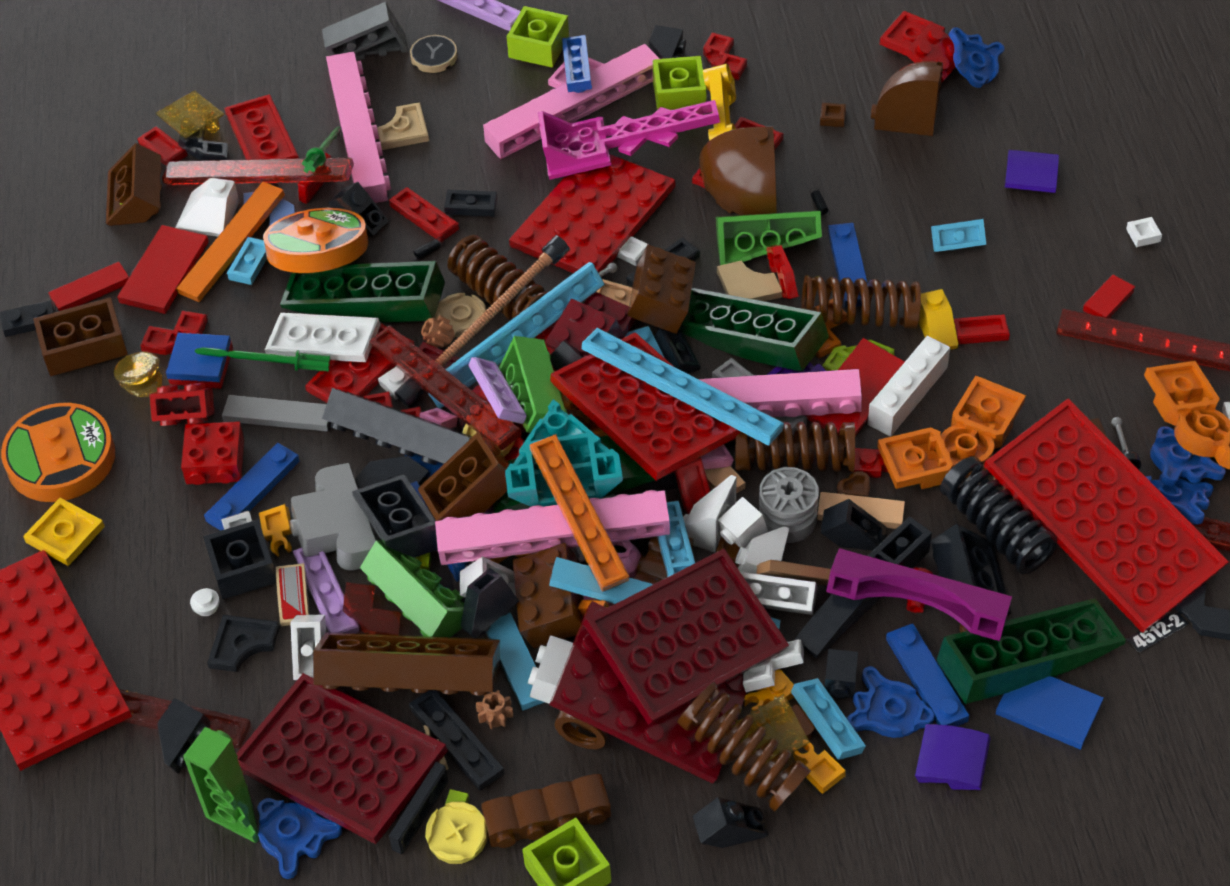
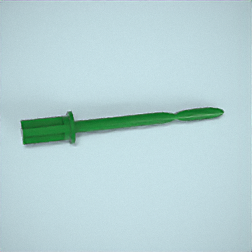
[302,126,341,173]
[194,347,330,372]

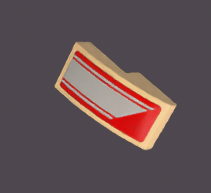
[276,563,309,626]

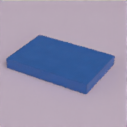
[996,676,1104,750]

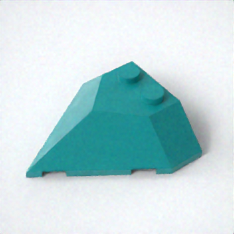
[505,399,623,507]

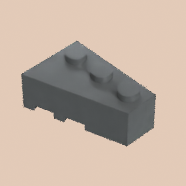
[322,2,409,60]

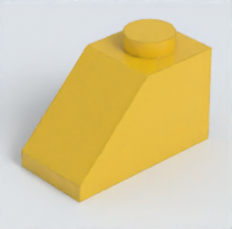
[918,289,958,350]

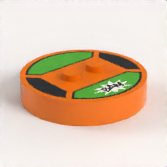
[263,208,368,273]
[1,403,115,502]

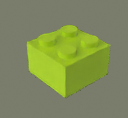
[507,6,569,68]
[653,56,706,110]
[522,818,611,886]

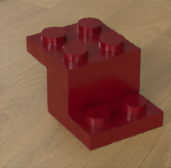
[545,292,635,357]

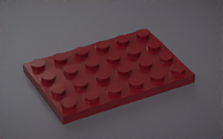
[583,549,789,725]
[549,601,747,784]
[236,673,448,844]

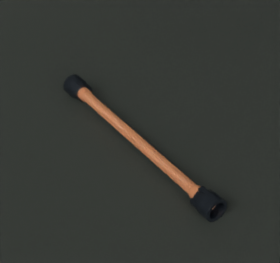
[394,235,570,407]

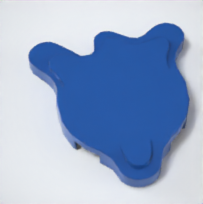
[949,27,1005,88]
[1150,426,1226,486]
[1145,474,1213,524]
[847,666,934,738]
[257,798,343,879]

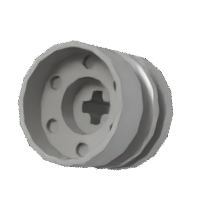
[759,467,819,543]

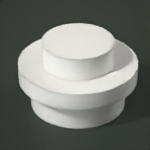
[190,588,220,616]

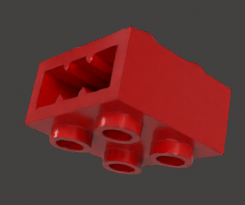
[149,383,215,426]
[181,422,244,485]

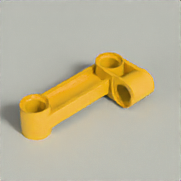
[703,64,736,141]

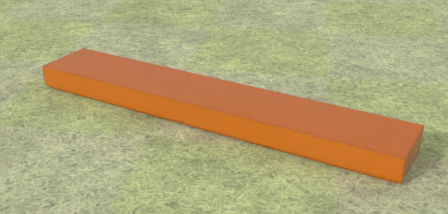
[177,182,285,302]
[530,434,629,592]

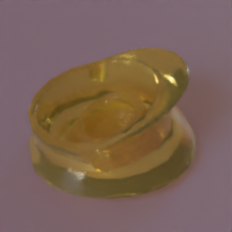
[114,352,162,397]

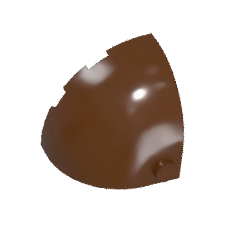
[871,61,943,136]
[699,126,777,215]

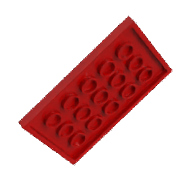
[509,154,676,273]
[550,332,741,480]

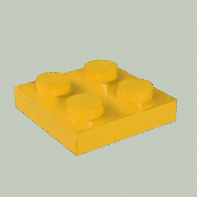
[23,498,105,566]

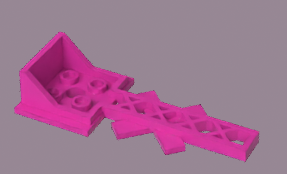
[538,100,720,180]

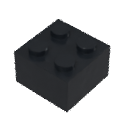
[203,520,277,600]

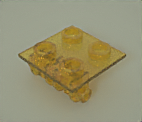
[156,90,224,138]
[731,694,810,765]

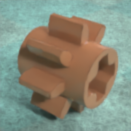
[421,315,454,348]
[476,690,514,729]

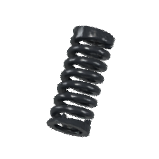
[940,456,1058,575]

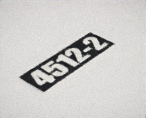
[1126,613,1189,653]

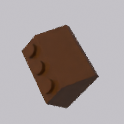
[106,143,162,226]

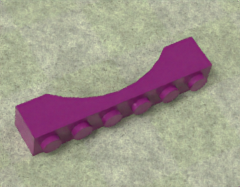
[826,548,1012,641]

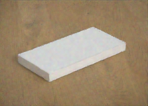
[265,313,380,362]

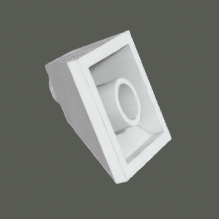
[175,178,239,237]
[683,475,737,552]

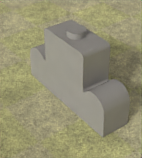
[290,463,375,570]

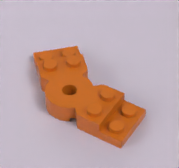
[1144,361,1230,470]
[877,375,1026,489]

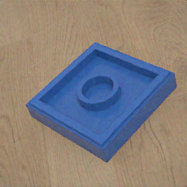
[166,333,231,382]

